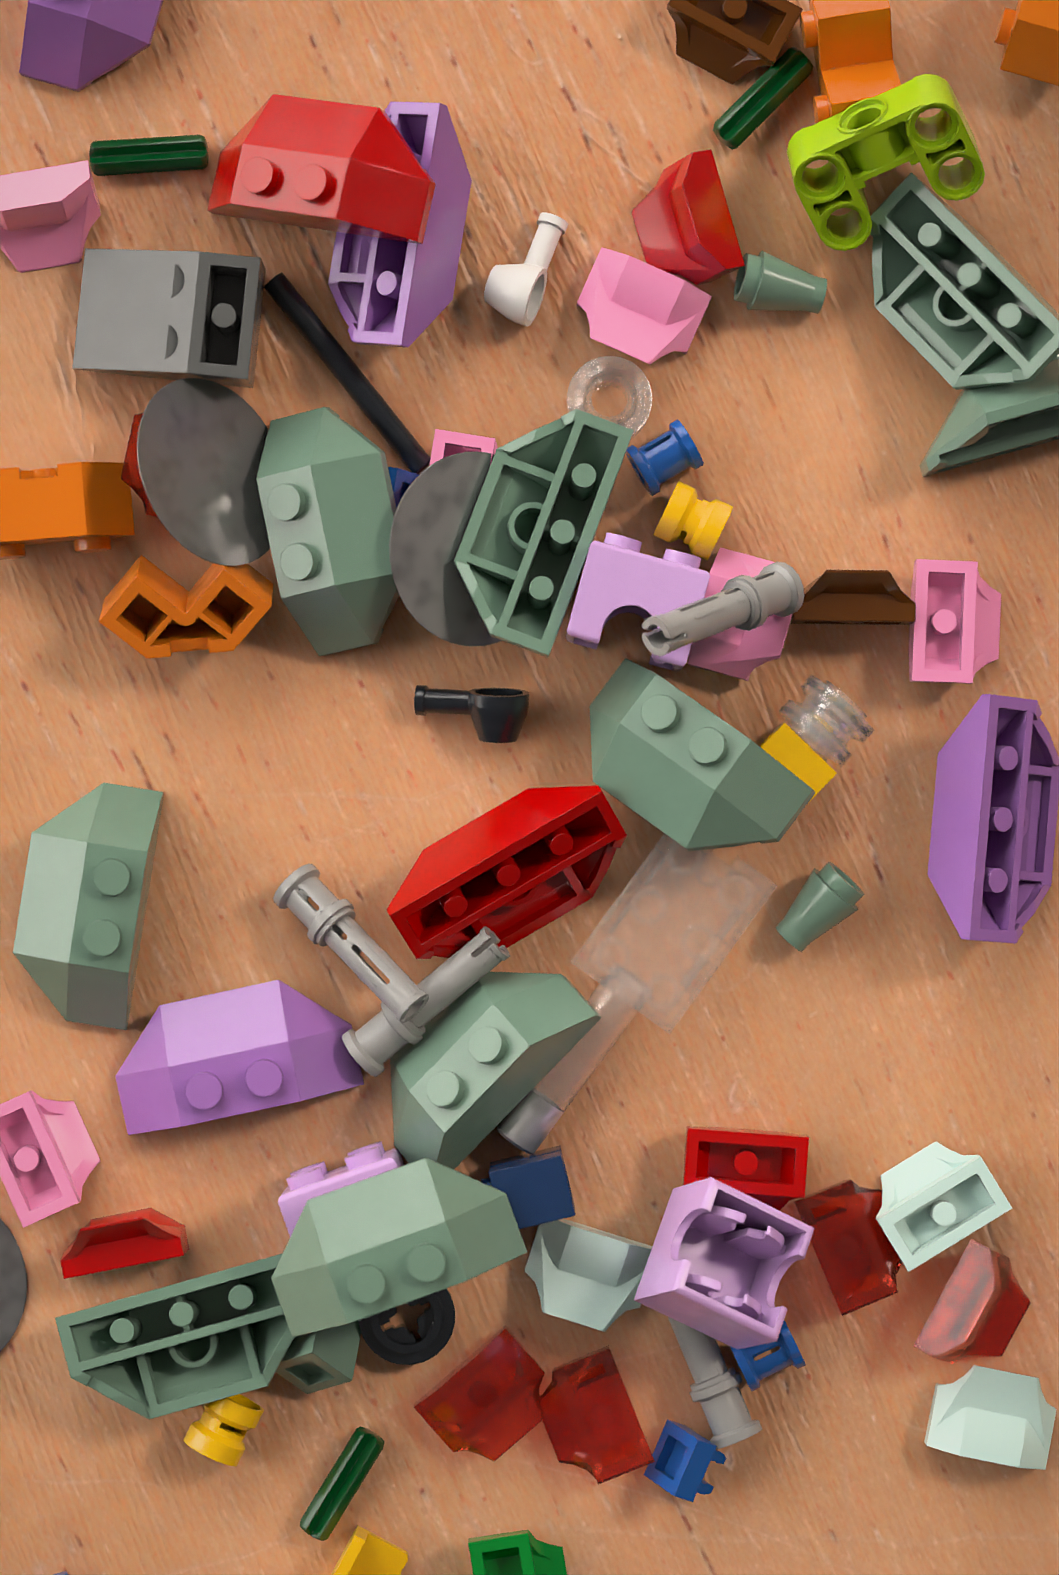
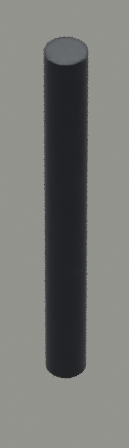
[264,273,431,474]

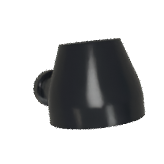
[414,685,529,743]

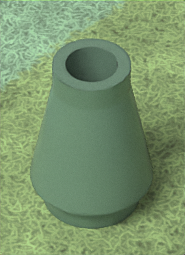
[734,251,827,314]
[775,862,864,952]

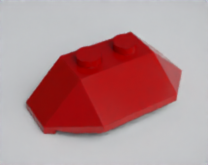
[207,94,436,244]
[386,785,627,959]

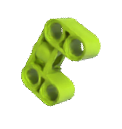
[787,74,985,251]

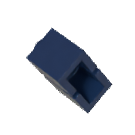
[481,1146,576,1229]

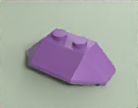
[19,0,163,92]
[328,102,472,348]
[927,694,1059,944]
[115,980,364,1135]

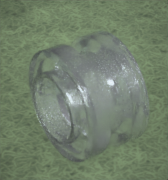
[567,356,652,439]
[778,675,874,767]

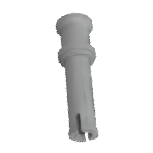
[642,562,804,656]
[273,864,429,1023]
[342,926,510,1077]
[668,1317,762,1450]

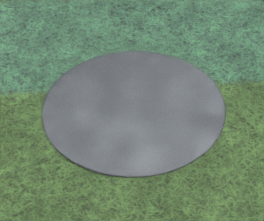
[137,378,270,566]
[389,451,502,646]

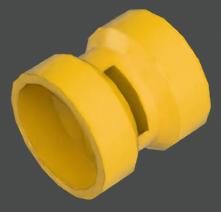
[653,481,733,561]
[183,1394,264,1467]

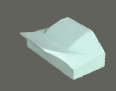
[875,1141,1012,1272]
[525,1219,652,1332]
[924,1365,1057,1470]

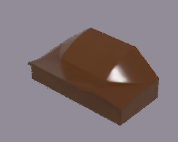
[667,0,803,84]
[790,570,916,625]

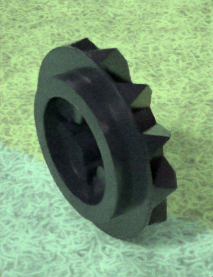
[359,1288,455,1365]

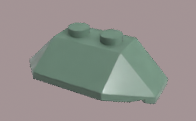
[870,173,1059,390]
[920,354,1059,477]
[256,407,399,656]
[454,409,634,657]
[589,658,816,851]
[13,783,164,1030]
[390,972,602,1169]
[271,1157,527,1337]
[55,1253,295,1419]

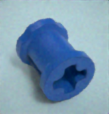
[626,419,704,496]
[730,1320,806,1391]

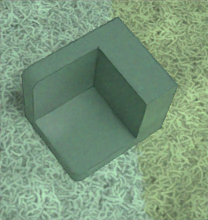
[276,1320,361,1394]

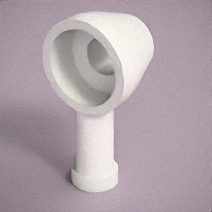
[484,213,568,327]

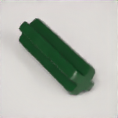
[713,47,813,150]
[89,134,209,176]
[300,1426,384,1541]

